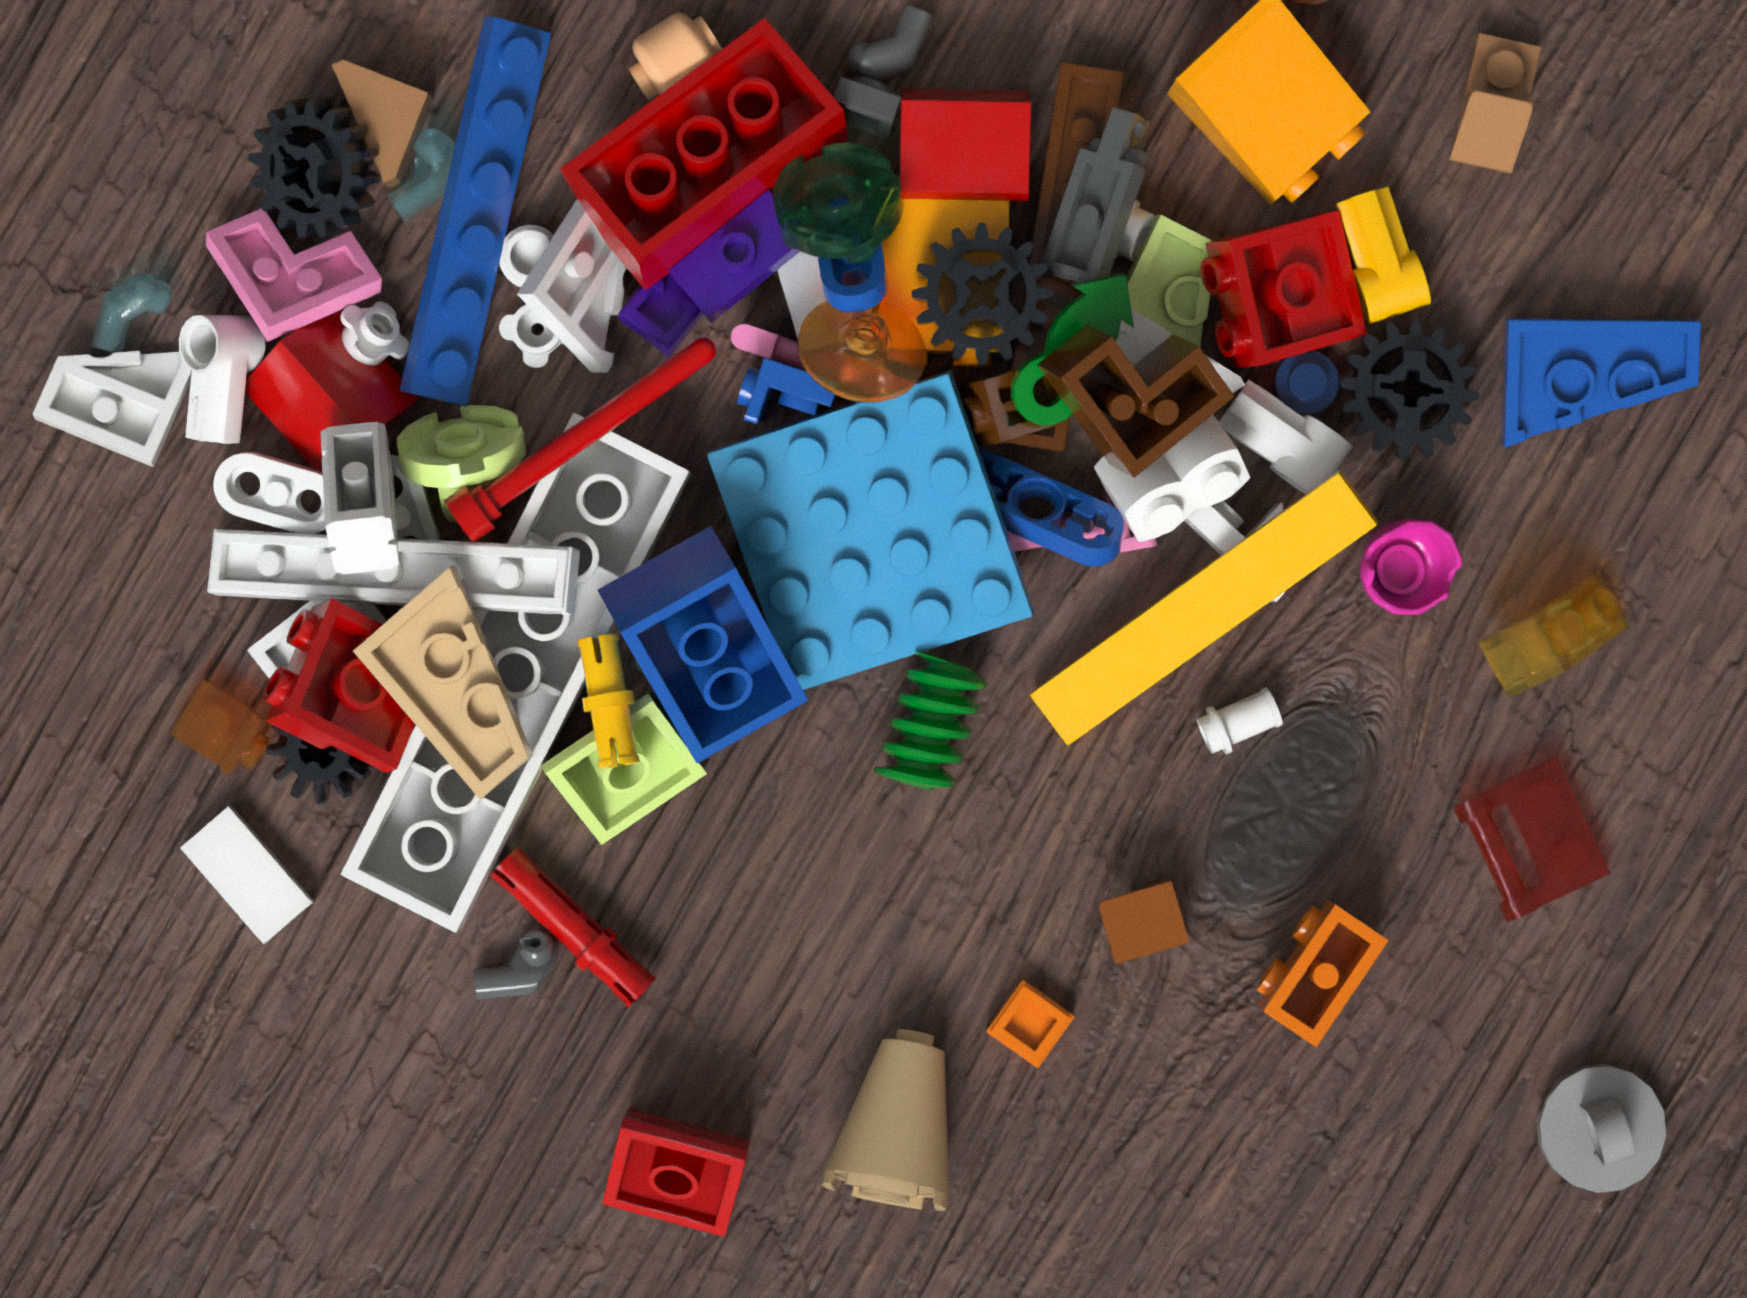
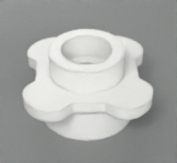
[340,302,410,365]
[499,304,564,368]

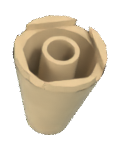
[821,1029,949,1211]

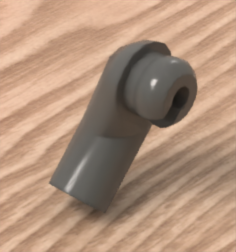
[848,5,934,82]
[474,929,558,1000]

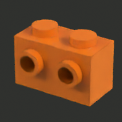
[1256,900,1389,1048]

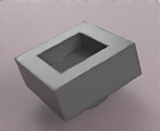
[833,76,901,140]

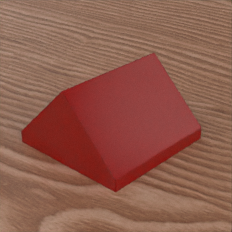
[899,88,1031,201]
[245,309,421,472]
[602,1108,750,1237]

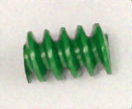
[874,651,988,791]

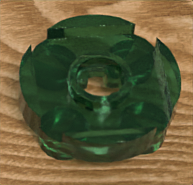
[772,143,904,263]

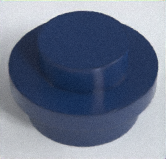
[1274,351,1339,415]

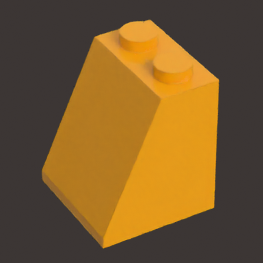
[1167,0,1370,205]

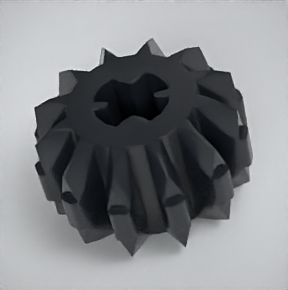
[266,725,371,804]

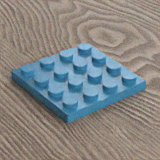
[707,370,1035,690]

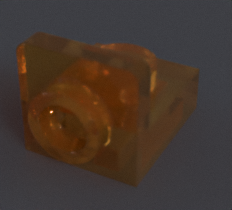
[170,680,272,776]

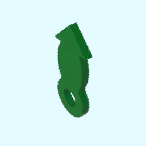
[1011,273,1134,426]

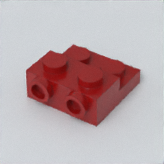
[1200,210,1367,367]
[263,598,415,773]

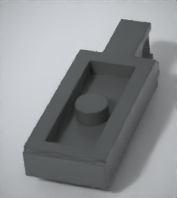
[1041,107,1150,283]

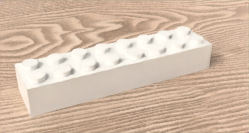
[340,412,692,933]

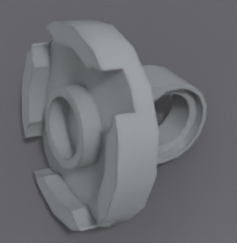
[1536,1064,1667,1193]

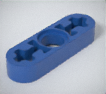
[979,450,1124,566]

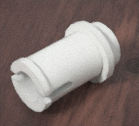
[1197,687,1283,755]

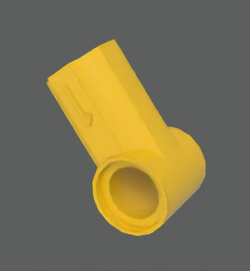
[1334,187,1431,324]

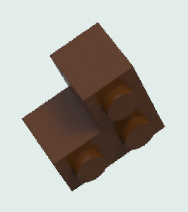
[1037,324,1235,478]

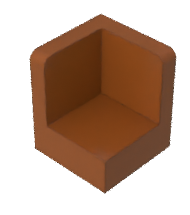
[1098,878,1190,964]

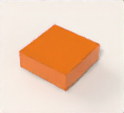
[986,978,1075,1068]

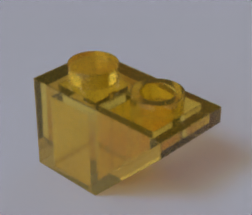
[1478,572,1629,698]

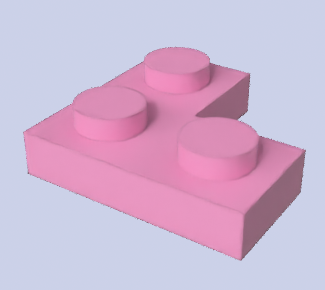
[206,208,382,341]

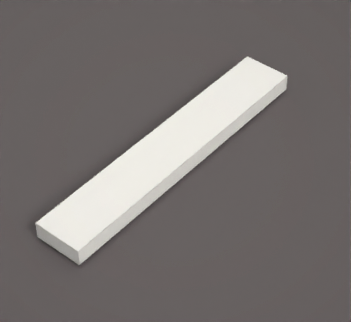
[207,529,580,615]

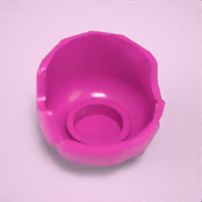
[1359,518,1462,615]

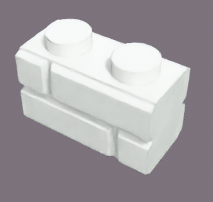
[321,421,399,575]

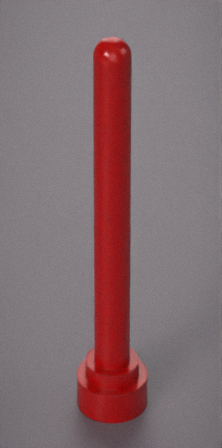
[444,337,717,542]

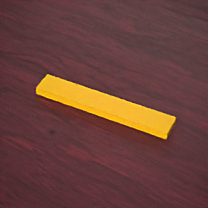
[1030,470,1379,746]

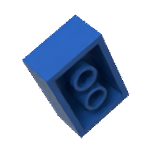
[598,526,809,763]

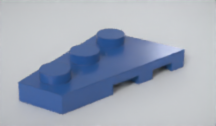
[1501,318,1701,447]

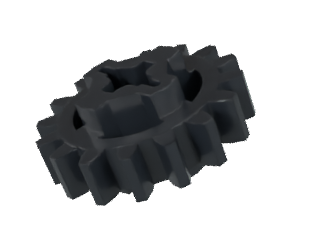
[248,97,381,238]
[911,223,1053,366]
[1338,320,1479,460]

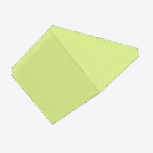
[541,692,707,845]

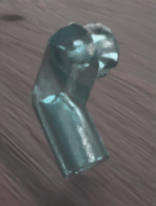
[387,128,455,222]
[91,273,171,353]

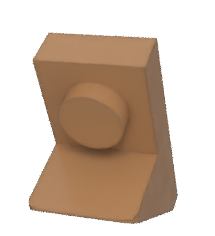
[1448,33,1541,174]

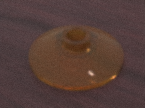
[797,301,926,403]

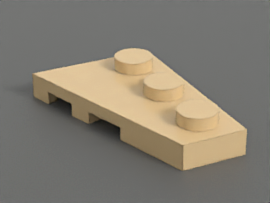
[353,565,533,800]

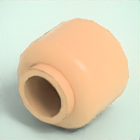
[628,12,722,101]

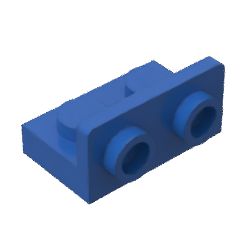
[737,358,841,424]

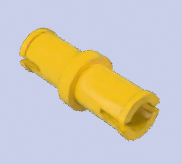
[577,633,640,769]

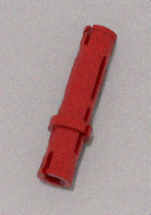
[490,847,657,1008]

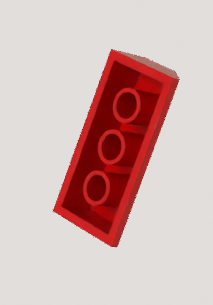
[560,18,848,291]

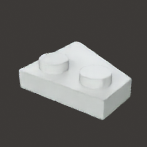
[517,199,626,373]
[33,351,192,467]

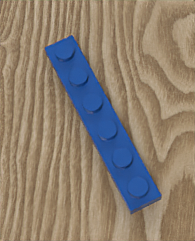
[399,17,551,407]

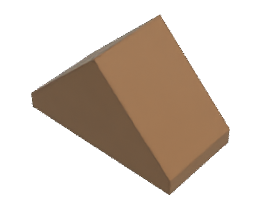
[332,60,434,189]

